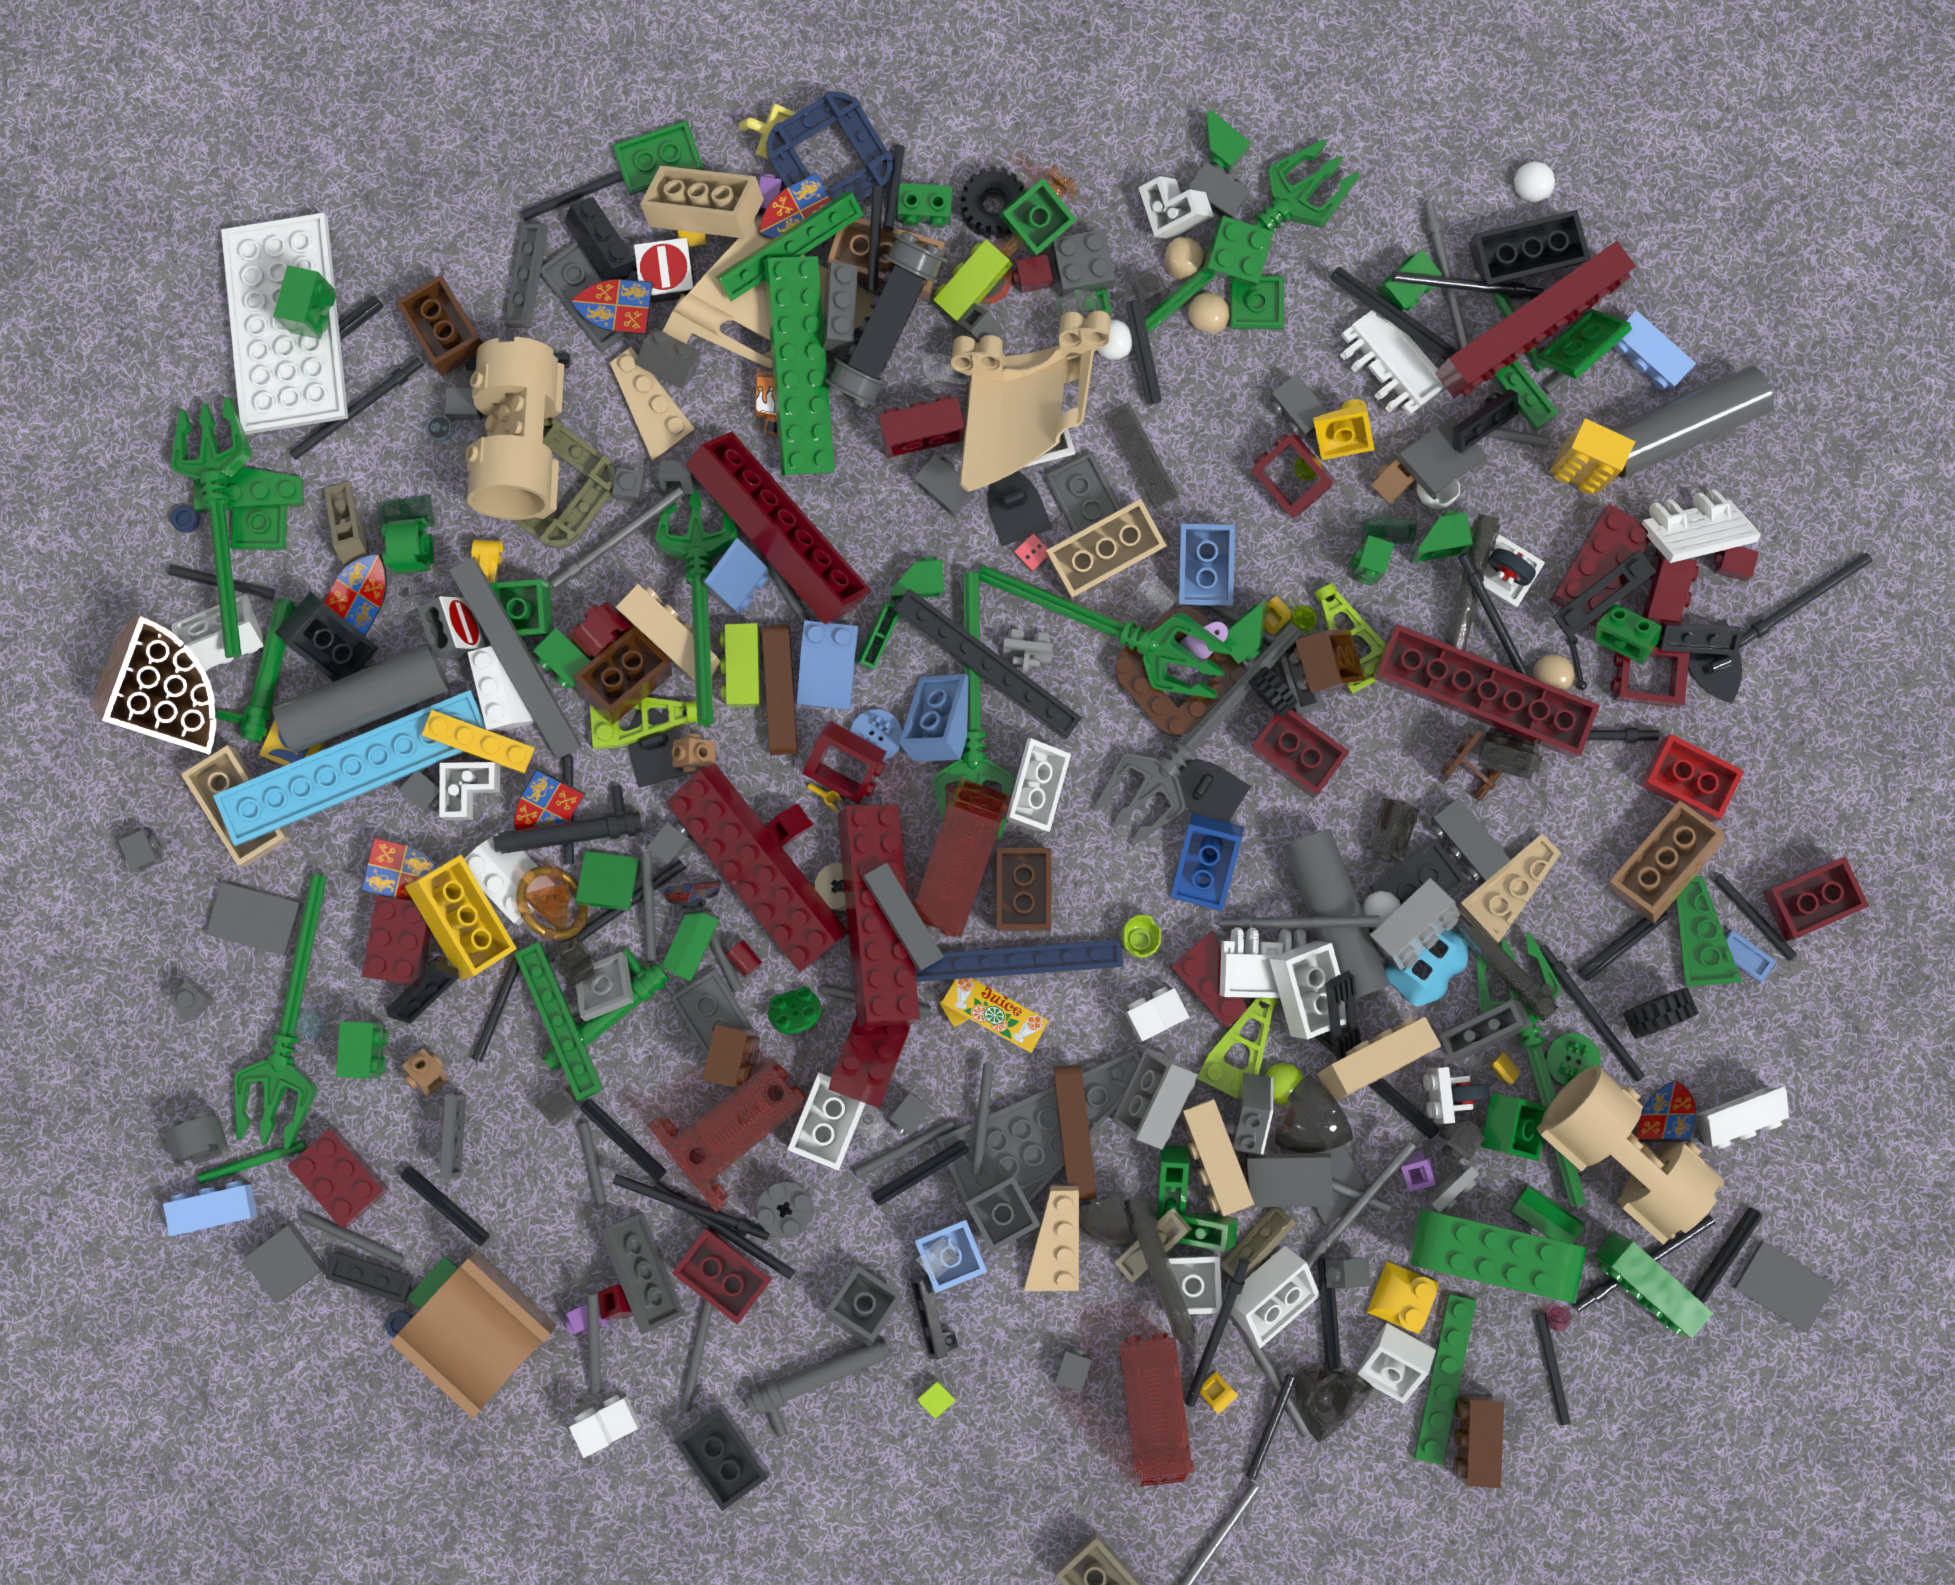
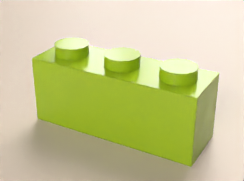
[933,239,1013,322]
[720,623,761,708]

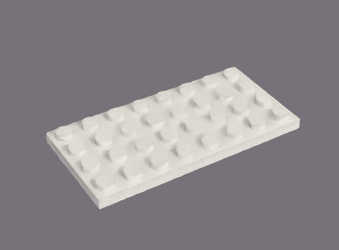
[221,213,348,435]

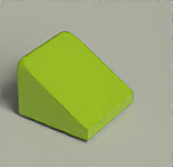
[917,1380,956,1419]

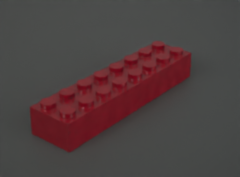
[1435,241,1636,399]
[685,432,872,625]
[1372,624,1600,758]
[665,763,849,973]
[837,805,920,1028]

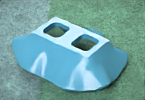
[1385,928,1469,1006]

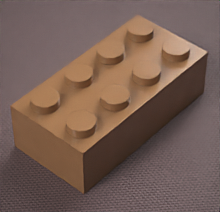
[827,218,945,301]
[1609,801,1724,923]

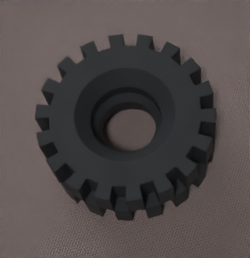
[961,167,1024,239]
[1623,987,1699,1039]

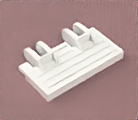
[1340,310,1445,415]
[1642,489,1761,563]
[1220,927,1308,998]

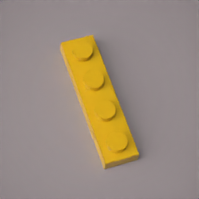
[422,710,535,774]

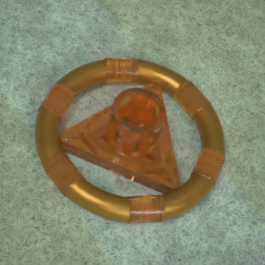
[516,866,588,940]

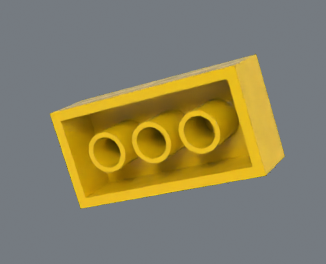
[1549,418,1636,495]
[405,855,517,981]

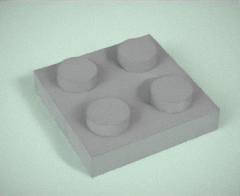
[574,952,634,1022]
[1423,1164,1479,1212]

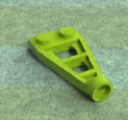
[1314,583,1385,695]
[590,697,697,750]
[1197,997,1279,1099]

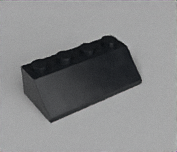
[1468,210,1591,286]

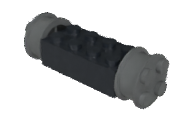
[824,232,948,408]

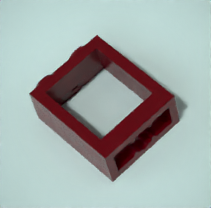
[1251,433,1337,518]
[1611,647,1690,708]
[802,721,887,804]

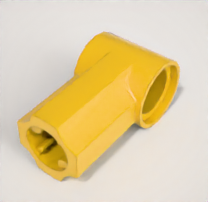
[472,539,503,583]

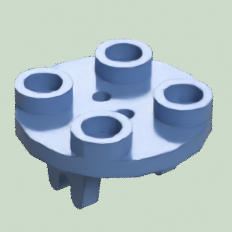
[850,709,903,762]

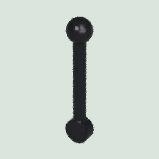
[1567,636,1587,691]

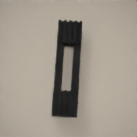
[1552,550,1656,638]
[1325,970,1361,1060]

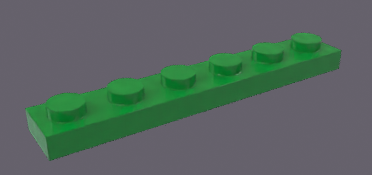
[716,190,864,302]
[514,942,604,1102]
[1414,1294,1477,1465]

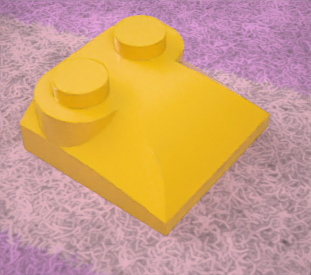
[1313,399,1375,460]
[1366,1261,1439,1334]

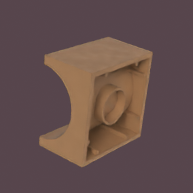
[390,1250,557,1419]

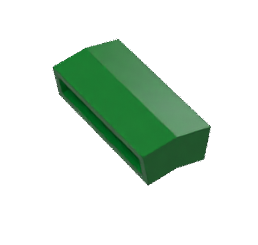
[856,601,899,671]
[662,905,720,981]
[1508,1183,1585,1244]

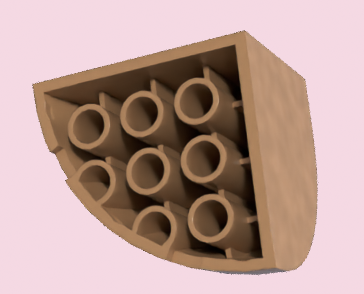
[90,615,216,754]

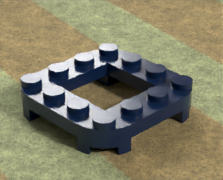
[766,91,893,203]

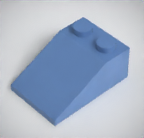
[1178,524,1235,606]
[704,538,769,615]
[797,620,859,710]
[899,674,969,762]

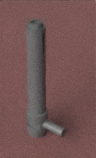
[745,1339,891,1438]

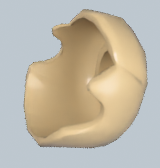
[1163,237,1204,280]
[1188,292,1230,335]
[1533,654,1575,691]

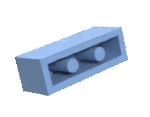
[1613,310,1696,393]
[163,1180,258,1236]

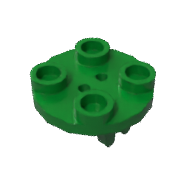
[768,987,822,1035]
[1546,1033,1601,1086]

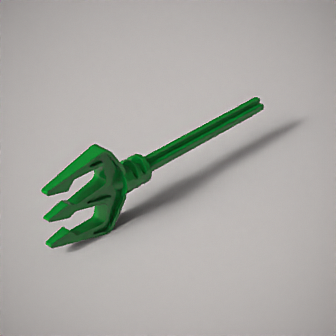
[1144,139,1359,334]
[171,397,252,658]
[656,487,738,727]
[978,565,1232,699]
[933,572,1014,842]
[234,874,327,1149]
[1476,932,1587,1207]

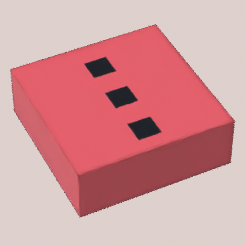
[1014,533,1048,572]

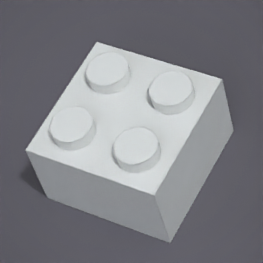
[1162,1255,1222,1315]

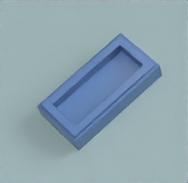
[1725,929,1777,983]

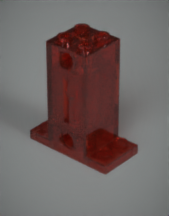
[914,778,1012,937]
[648,1062,807,1212]
[1118,1333,1195,1488]

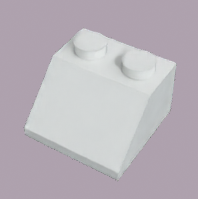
[1355,1323,1436,1404]

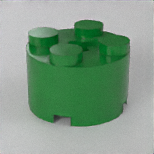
[381,518,434,575]

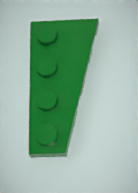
[194,459,304,513]
[1676,876,1742,987]

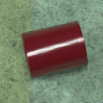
[725,940,763,978]

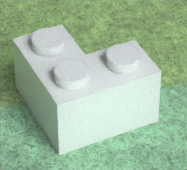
[1138,176,1214,239]
[439,762,500,820]
[1125,986,1190,1042]
[569,1394,641,1458]

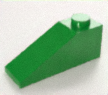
[1156,1146,1189,1223]

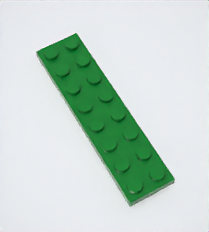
[764,256,835,476]

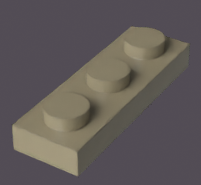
[1220,1207,1297,1281]
[1114,1208,1192,1284]

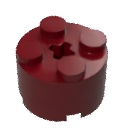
[568,602,633,661]

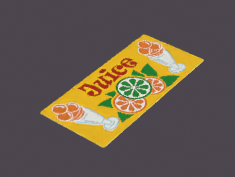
[942,978,1049,1053]

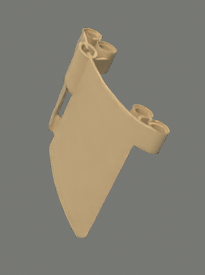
[663,214,875,368]
[951,311,1111,492]

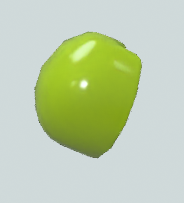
[1120,914,1161,958]
[1264,1062,1305,1107]

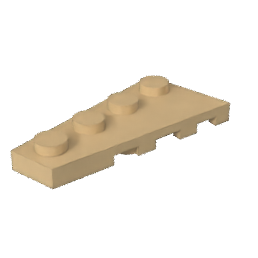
[610,347,696,463]
[1460,833,1561,945]
[1024,1186,1079,1291]

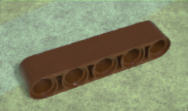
[762,624,798,756]
[1053,1063,1097,1201]

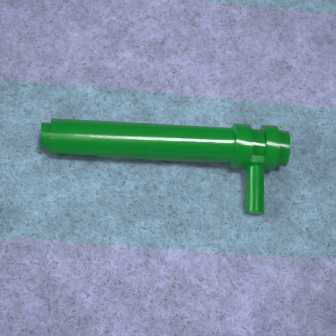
[216,598,296,743]
[543,949,670,1070]

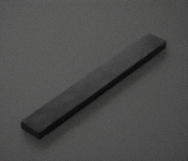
[893,588,1082,740]

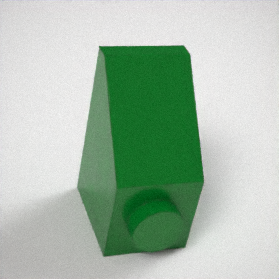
[1205,109,1251,174]
[890,557,945,600]
[1178,1213,1238,1252]

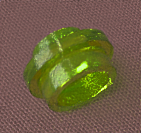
[1294,456,1318,481]
[1291,605,1317,632]

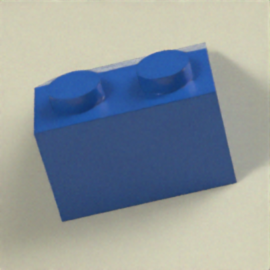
[1170,813,1244,911]

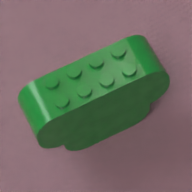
[1407,1208,1587,1303]

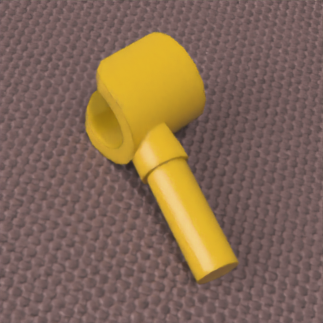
[808,783,845,812]

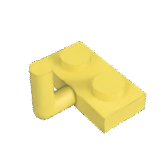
[738,104,796,160]

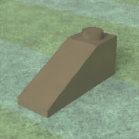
[324,481,369,567]

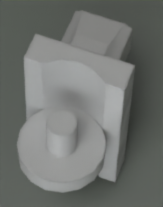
[1002,629,1053,674]

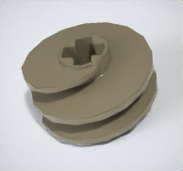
[814,863,846,912]

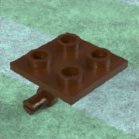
[1440,730,1504,801]

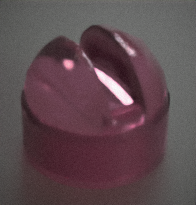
[1548,1307,1571,1331]

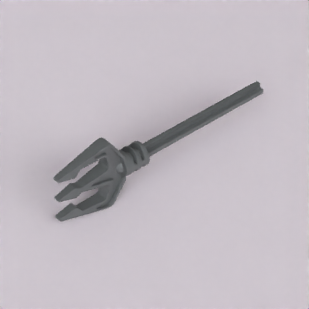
[1093,623,1303,846]

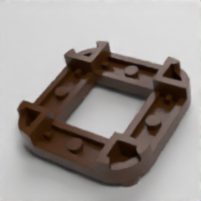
[1115,605,1246,737]

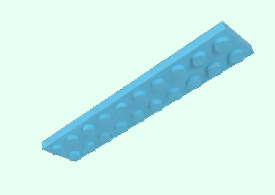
[213,690,486,847]

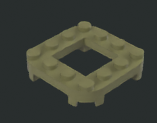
[511,419,616,549]

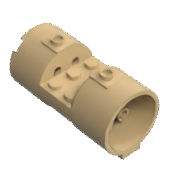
[466,337,564,520]
[1536,1066,1724,1245]

